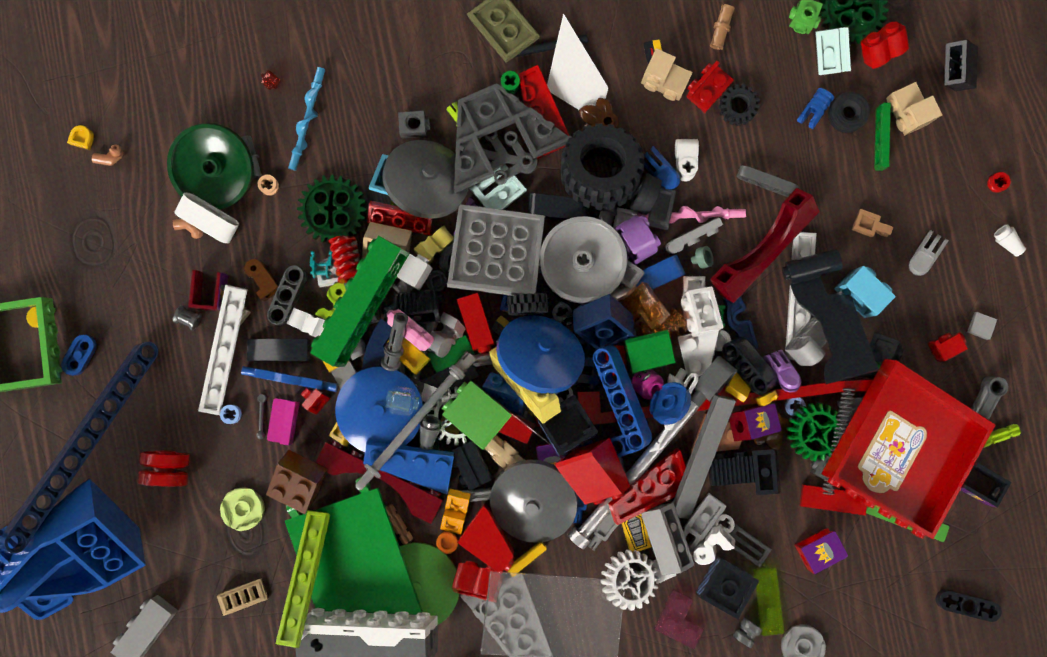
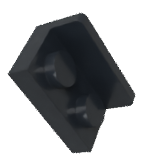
[864,333,904,379]

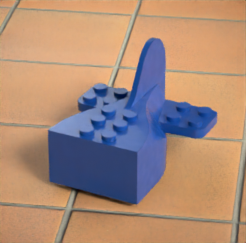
[0,479,146,620]

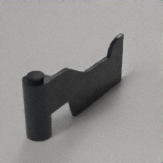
[782,249,879,384]

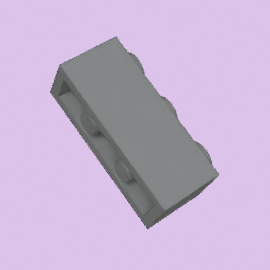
[641,503,695,576]
[110,595,178,657]

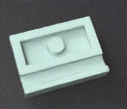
[815,27,851,75]

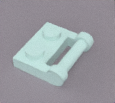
[469,164,527,210]

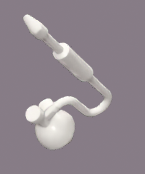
[649,368,699,452]

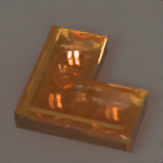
[622,282,670,329]

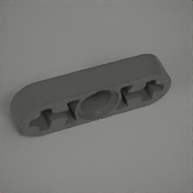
[736,165,799,197]

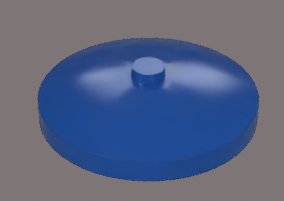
[496,315,585,394]
[335,366,423,452]

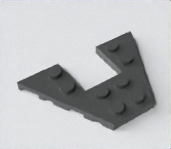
[454,83,572,193]

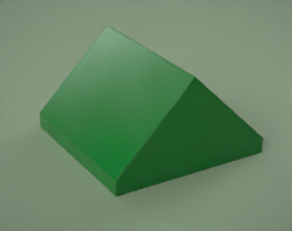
[625,330,675,373]

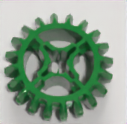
[787,403,845,461]

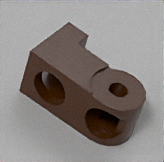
[244,259,279,301]

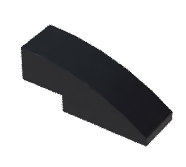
[247,339,311,361]

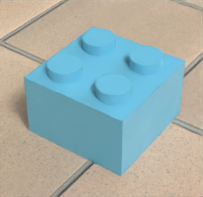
[834,266,896,318]

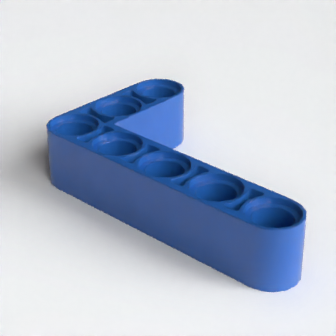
[593,345,652,458]

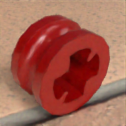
[987,172,1011,193]

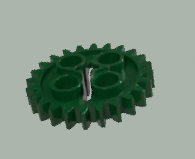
[819,0,889,45]
[297,174,368,243]

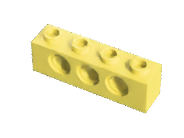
[489,347,561,424]

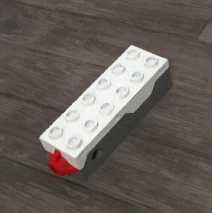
[296,608,438,657]

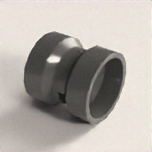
[733,617,763,648]

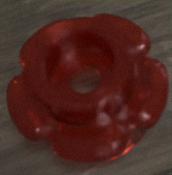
[261,70,281,90]

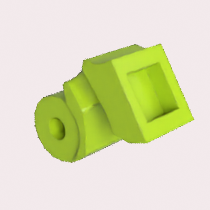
[315,283,346,320]

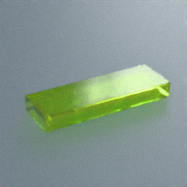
[753,567,784,636]

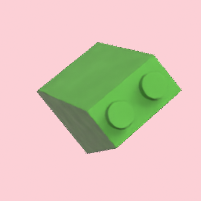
[442,381,512,450]

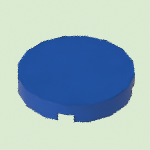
[649,382,691,425]

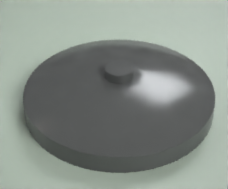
[383,140,469,218]
[490,460,578,543]

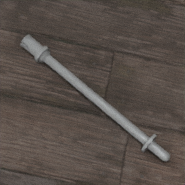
[356,351,476,490]

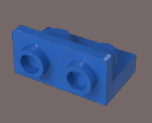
[482,373,526,416]

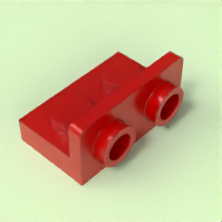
[686,61,734,113]

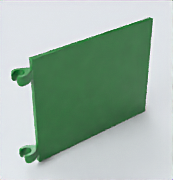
[285,477,423,615]

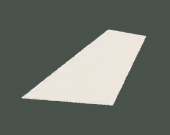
[547,14,608,110]

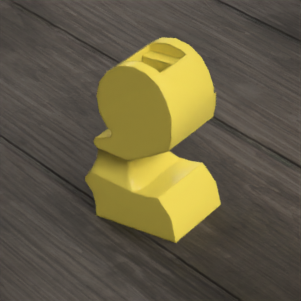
[414,226,454,265]

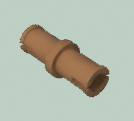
[710,4,735,50]

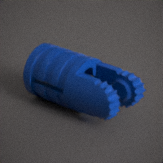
[797,88,834,129]

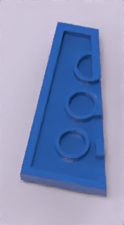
[363,441,454,494]

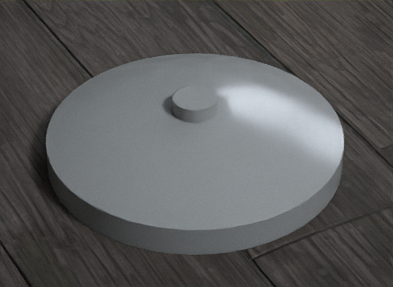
[540,216,627,304]

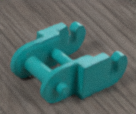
[310,251,333,278]

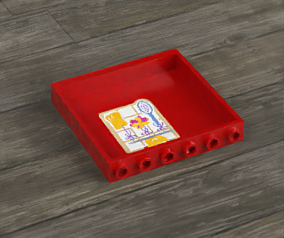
[821,359,996,539]

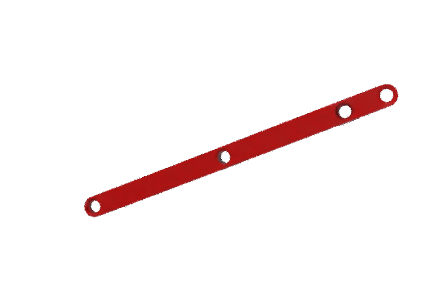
[535,380,873,427]

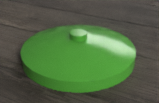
[400,542,459,625]

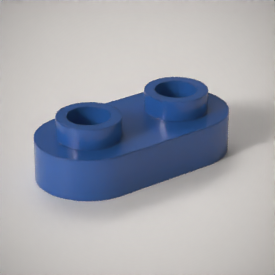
[61,335,97,376]

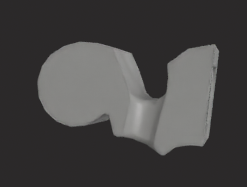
[427,312,466,358]

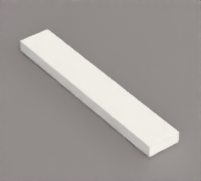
[785,232,816,360]
[198,285,248,415]

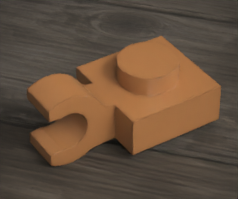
[852,209,893,237]

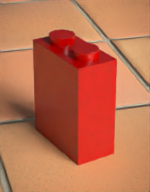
[457,293,495,354]

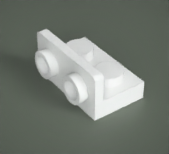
[681,286,724,337]

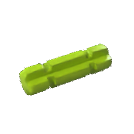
[984,424,1021,447]

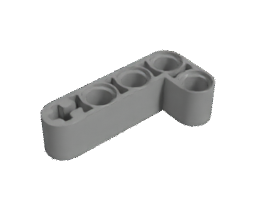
[785,291,856,366]

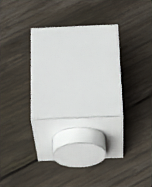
[396,254,433,291]

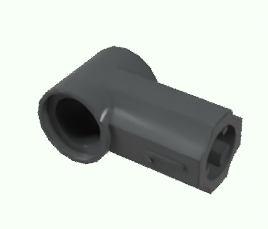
[971,376,1009,419]

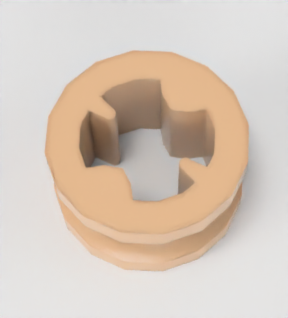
[258,175,279,196]

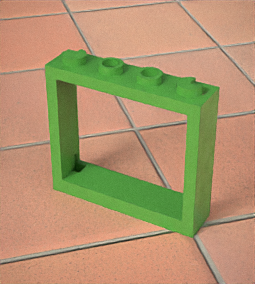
[0,297,62,392]

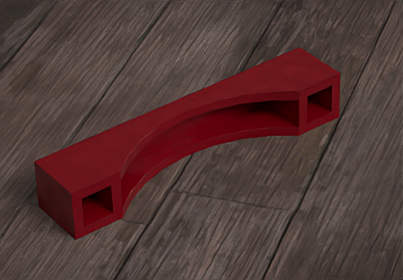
[710,188,820,303]
[315,440,444,524]

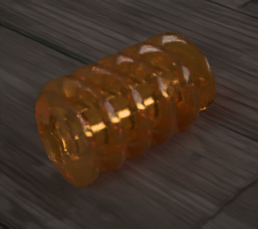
[638,308,687,338]

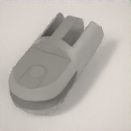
[909,230,949,276]

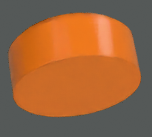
[436,531,458,554]

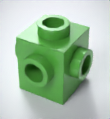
[788,0,823,34]

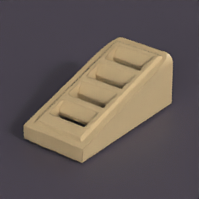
[217,578,269,616]

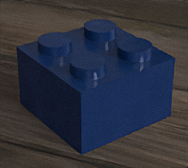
[573,294,635,350]

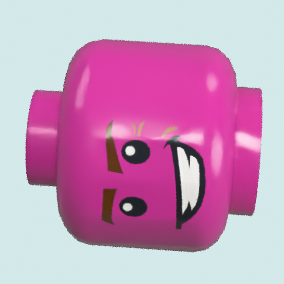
[631,369,664,400]

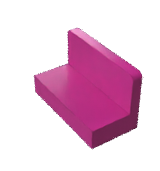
[267,398,300,445]

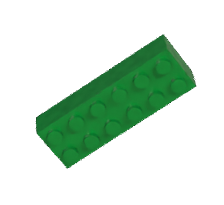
[310,235,410,367]

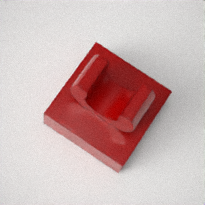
[301,388,331,415]

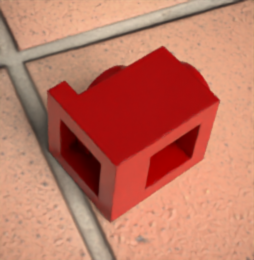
[927,332,968,362]

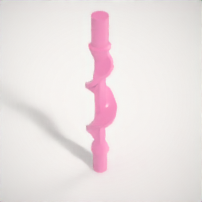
[638,206,746,224]

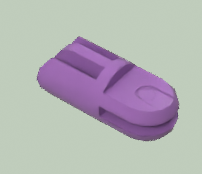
[763,349,801,393]

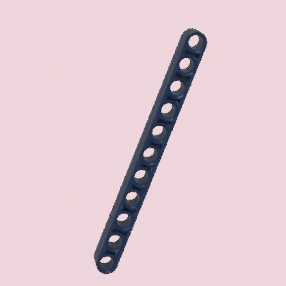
[0,342,158,553]

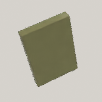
[467,0,539,63]

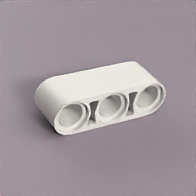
[175,192,239,243]

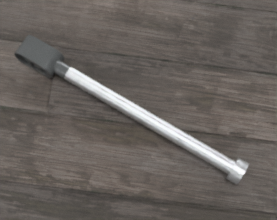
[568,356,737,550]

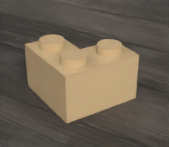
[641,48,693,101]
[886,82,942,136]

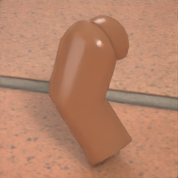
[92,145,123,166]
[173,219,203,239]

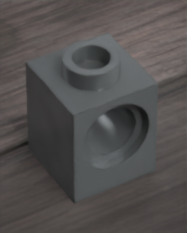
[398,111,430,138]

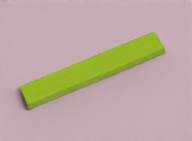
[276,510,330,648]

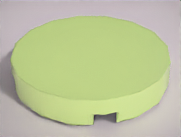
[220,487,265,531]

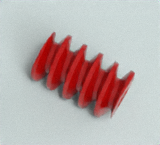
[328,236,360,284]

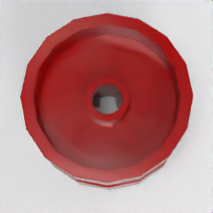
[137,450,190,486]

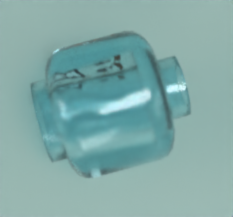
[385,386,419,416]

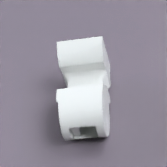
[287,308,325,337]
[693,524,735,565]

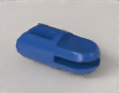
[644,146,680,190]

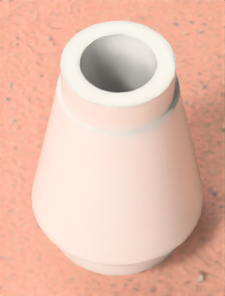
[994,225,1026,256]

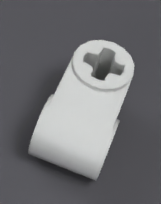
[675,139,699,182]

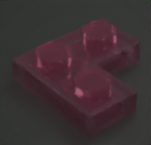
[654,589,704,649]

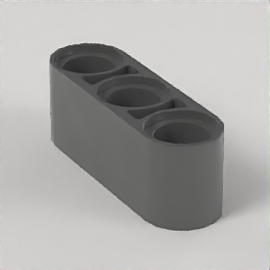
[267,265,308,326]

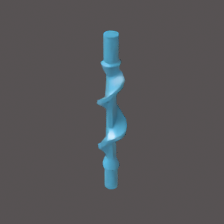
[288,67,325,171]

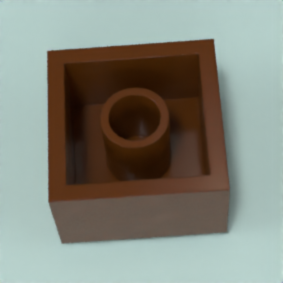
[266,449,327,514]

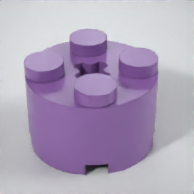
[614,215,661,265]

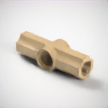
[484,435,525,469]

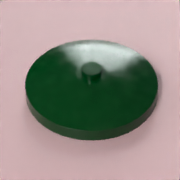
[167,123,254,209]

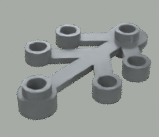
[483,131,538,185]

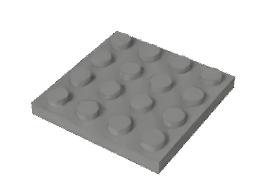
[447,204,545,295]

